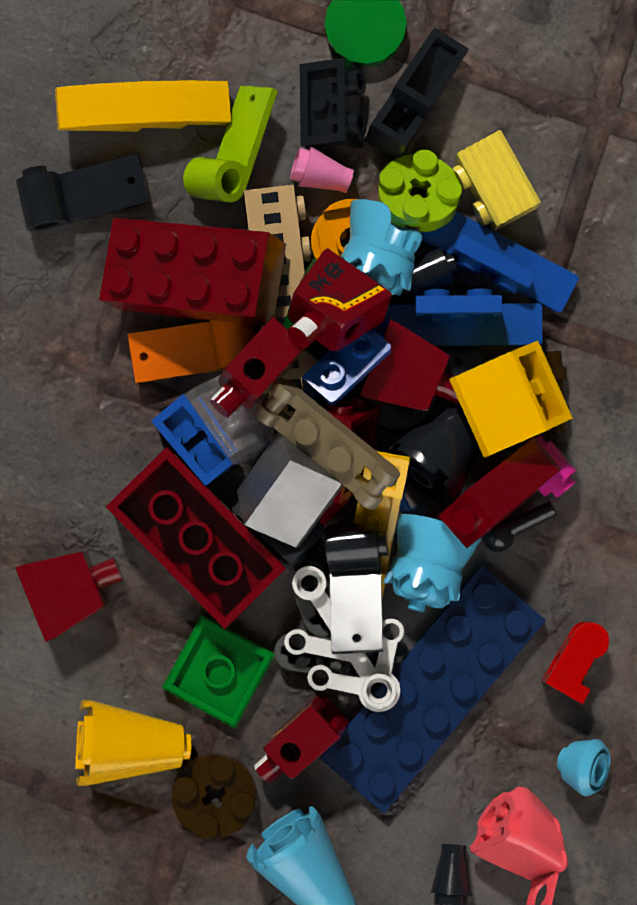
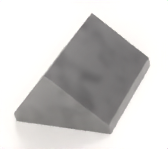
[237,432,344,547]

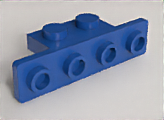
[417,211,579,313]
[374,289,542,347]

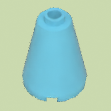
[246,806,356,905]

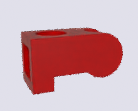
[541,621,609,704]

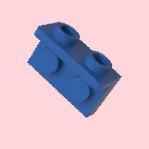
[301,329,391,406]

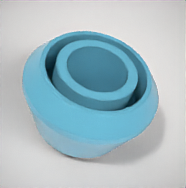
[557,739,611,796]

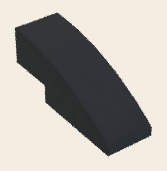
[364,28,469,159]

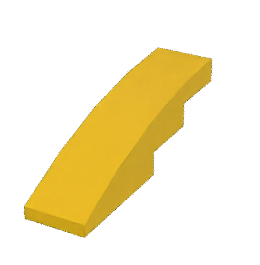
[55,80,231,132]

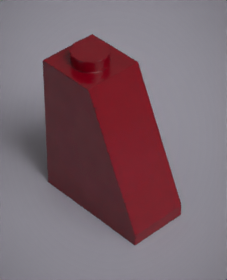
[439,437,561,549]

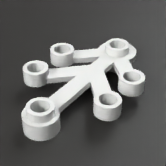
[284,566,404,712]

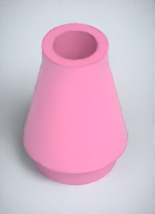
[290,147,354,193]

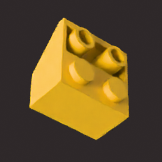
[449,341,573,458]

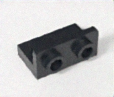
[300,58,367,149]

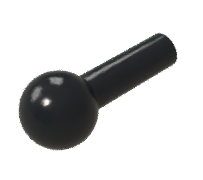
[482,501,557,552]

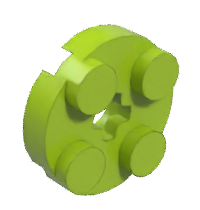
[378,150,462,232]

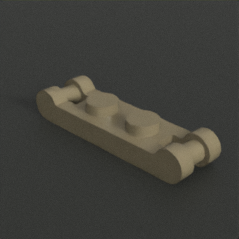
[254,377,400,510]

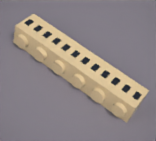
[244,184,327,437]

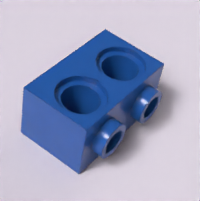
[151,394,240,487]

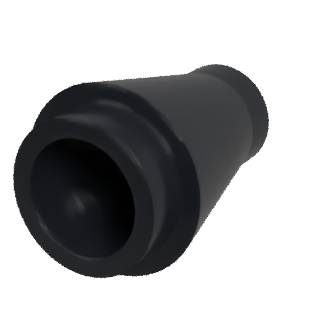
[430,844,472,905]

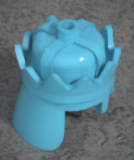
[341,199,422,296]
[383,514,481,613]

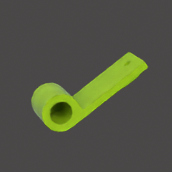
[183,86,278,203]

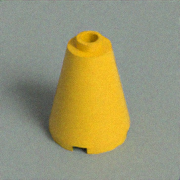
[75,700,191,786]

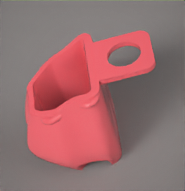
[470,786,568,905]

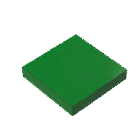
[162,614,275,728]

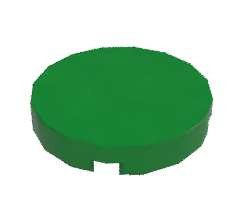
[324,0,407,67]

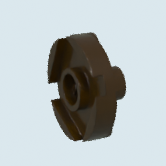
[172,752,256,839]

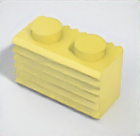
[452,130,541,232]

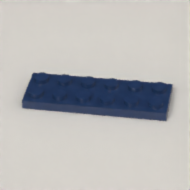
[320,566,546,813]

